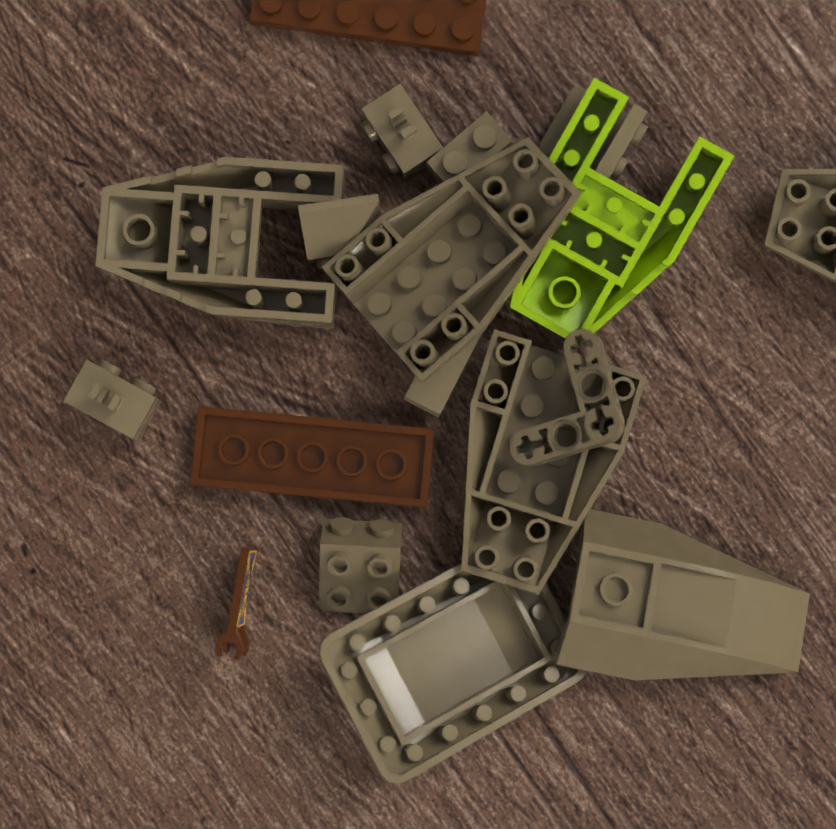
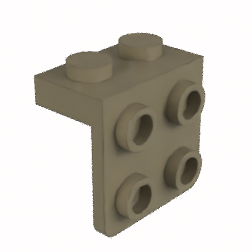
[539,86,648,180]
[319,517,402,614]

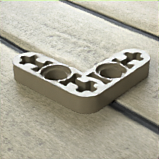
[510,329,625,467]

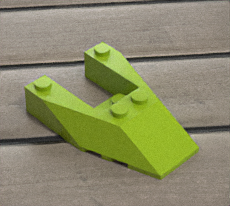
[510,78,734,346]

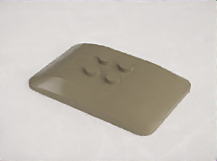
[318,563,586,784]

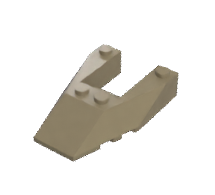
[95,157,346,329]

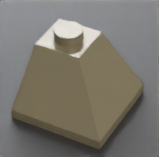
[298,194,381,271]

